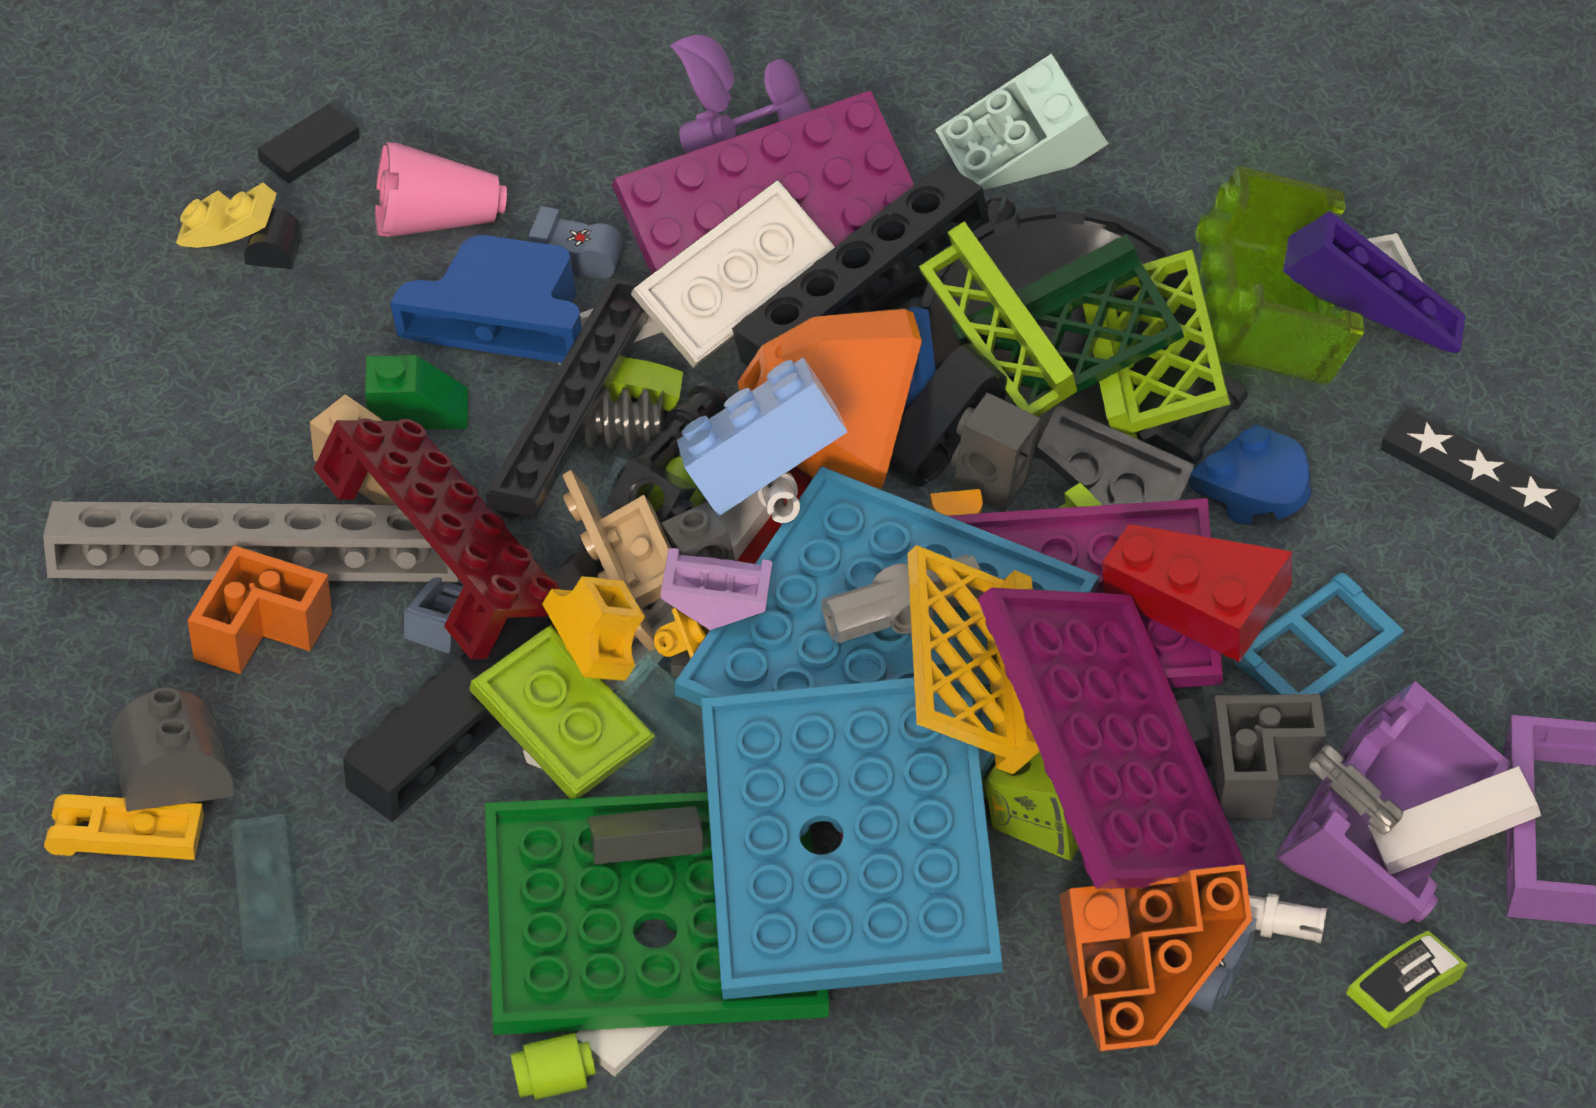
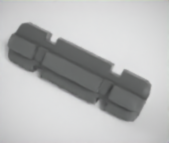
[1309,744,1404,834]

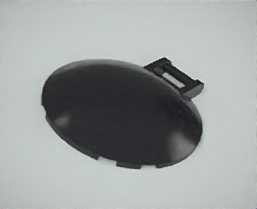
[921,206,1248,467]

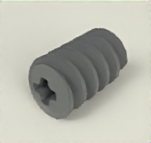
[583,388,664,451]

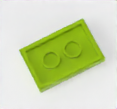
[469,625,655,799]

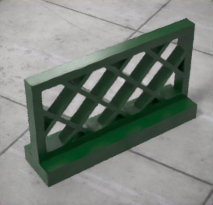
[951,234,1184,405]

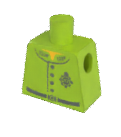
[982,752,1079,861]

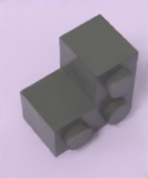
[1209,694,1326,819]

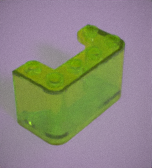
[1196,165,1365,385]

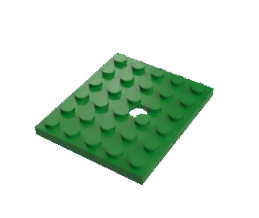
[485,792,829,1035]

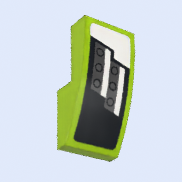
[1346,930,1468,1029]

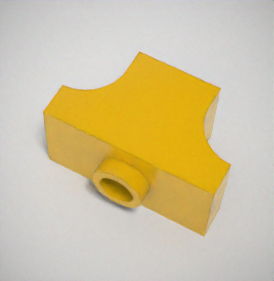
[542,576,645,681]

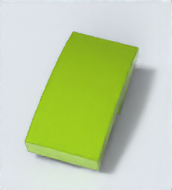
[608,358,683,411]

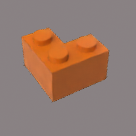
[188,545,332,674]

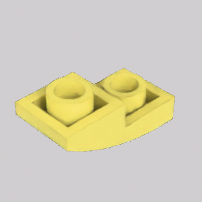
[176,182,277,248]

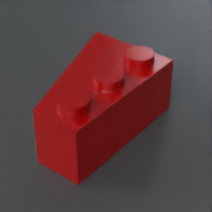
[1102,524,1292,662]

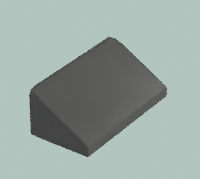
[588,806,703,864]

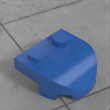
[1188,424,1311,524]

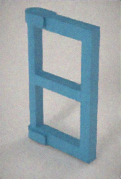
[1232,572,1405,696]

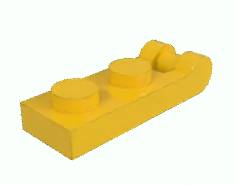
[44,794,204,860]

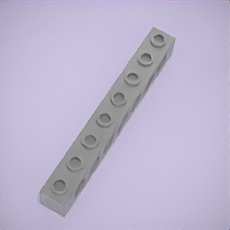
[43,501,459,582]

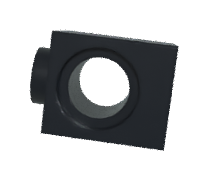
[606,458,696,526]

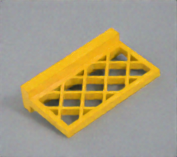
[907,545,1040,774]

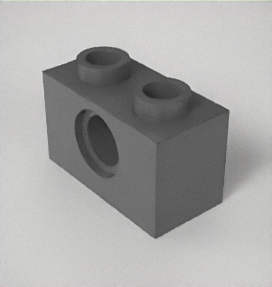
[951,393,1040,512]

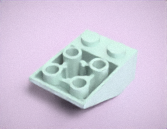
[935,54,1108,190]

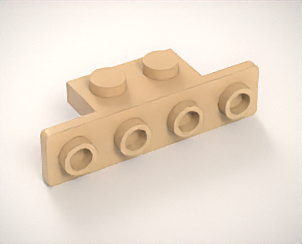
[562,470,671,652]

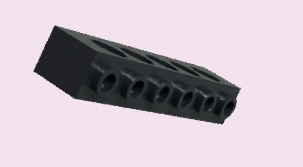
[732,163,990,366]

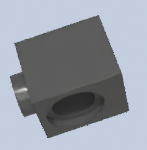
[661,502,736,561]

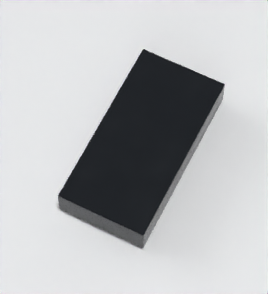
[257,104,360,184]

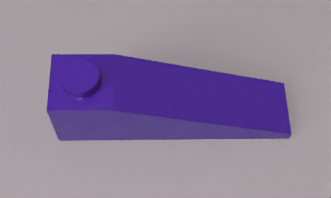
[1283,211,1465,353]

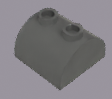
[111,687,234,811]

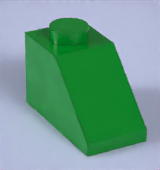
[365,355,468,430]

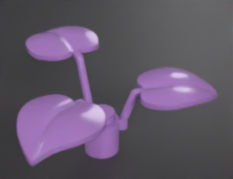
[670,35,811,153]

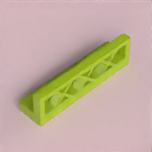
[919,221,1077,417]

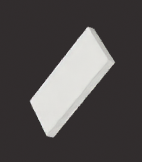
[631,180,835,368]

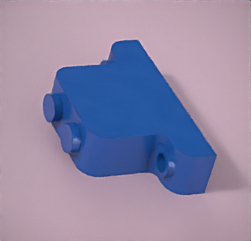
[390,235,582,363]

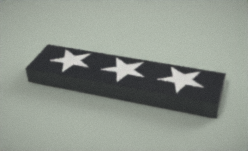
[1381,409,1581,540]

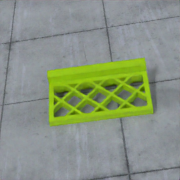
[1083,250,1230,439]

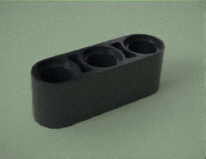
[890,344,1007,487]

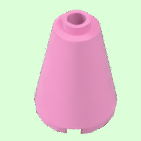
[375,142,507,237]

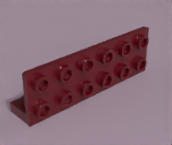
[314,418,560,659]

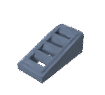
[404,577,463,654]

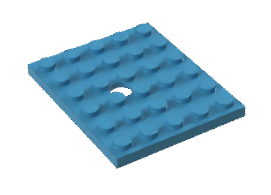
[701,674,1003,999]

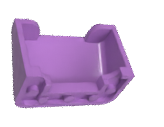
[1275,681,1511,924]

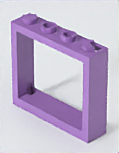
[1504,715,1596,925]

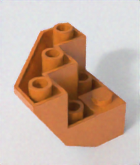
[737,309,922,490]
[1060,864,1252,1052]

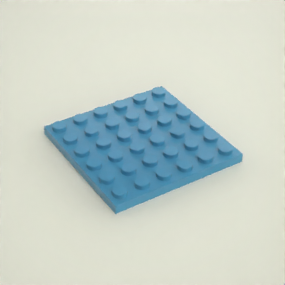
[674,466,1099,779]

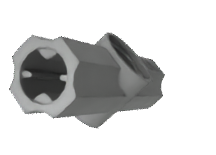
[821,555,985,643]

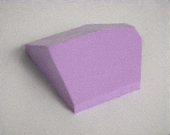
[660,548,772,630]

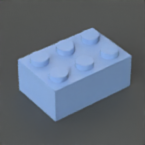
[677,357,848,517]

